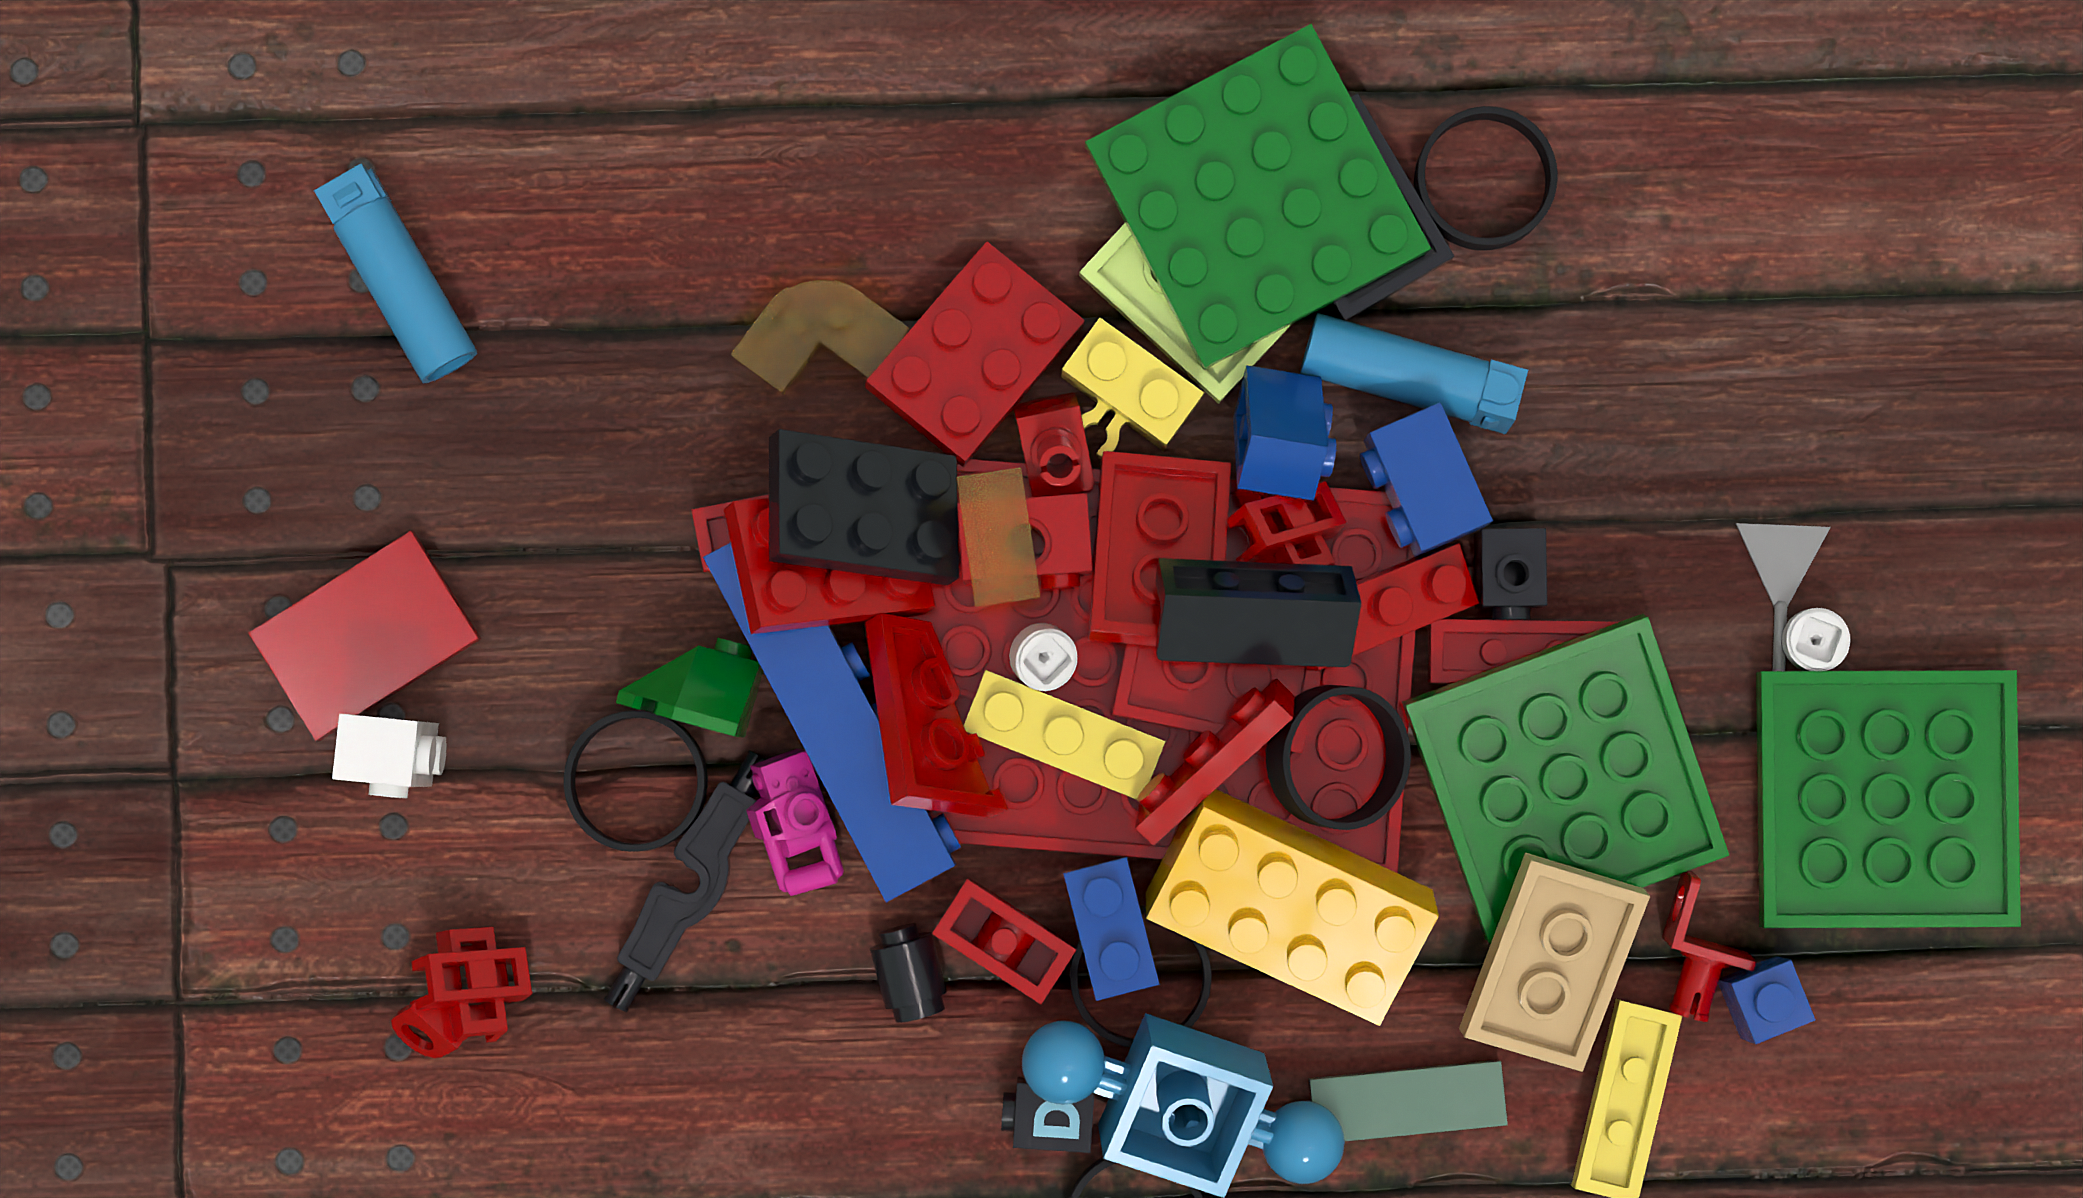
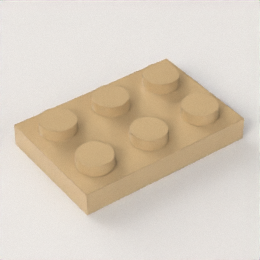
[1459,852,1650,1072]

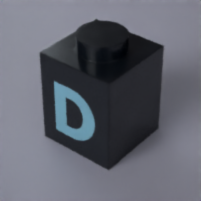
[1001,1077,1094,1153]

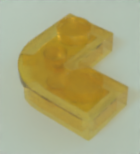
[731,280,909,395]

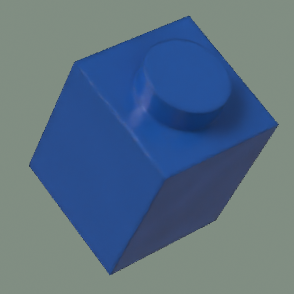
[1718,956,1816,1044]

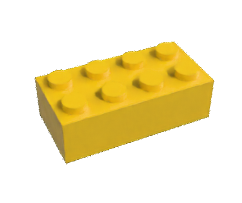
[1146,789,1439,1026]

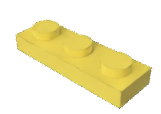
[964,670,1166,800]
[1571,999,1682,1198]

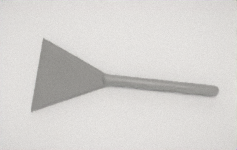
[1735,523,1831,671]

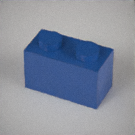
[1233,365,1336,501]
[1359,402,1493,557]
[1063,857,1160,1001]

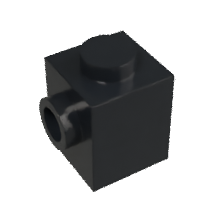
[1474,528,1547,620]

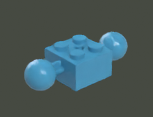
[1022,1013,1345,1198]

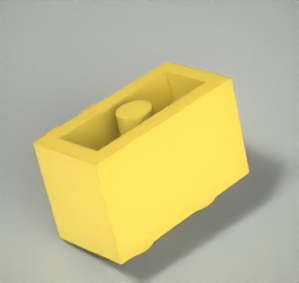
[1061,317,1204,459]

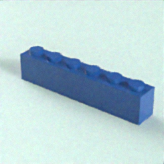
[703,542,961,902]

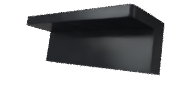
[1155,558,1361,667]

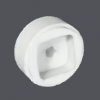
[1782,608,1850,671]
[1009,623,1077,691]

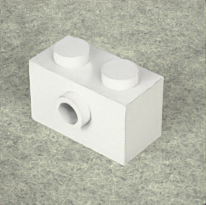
[332,714,447,798]

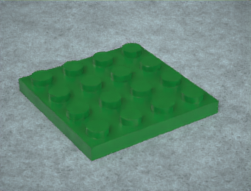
[1085,24,1431,370]
[1402,614,1729,944]
[1756,670,2021,928]

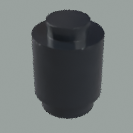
[870,923,947,1023]

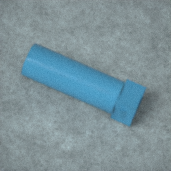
[314,164,477,383]
[1300,313,1528,434]

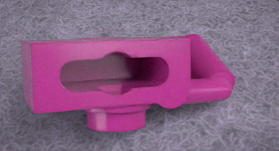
[746,748,844,896]

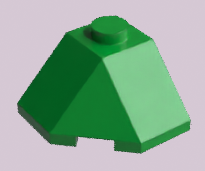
[616,638,763,738]

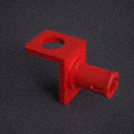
[1014,392,1095,497]
[1662,870,1757,1022]

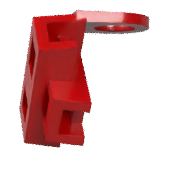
[1226,481,1347,565]
[391,927,532,1058]

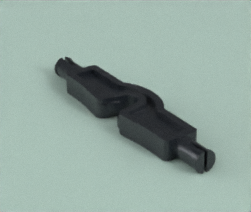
[604,750,767,1012]

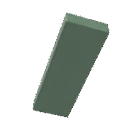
[1308,1059,1508,1141]

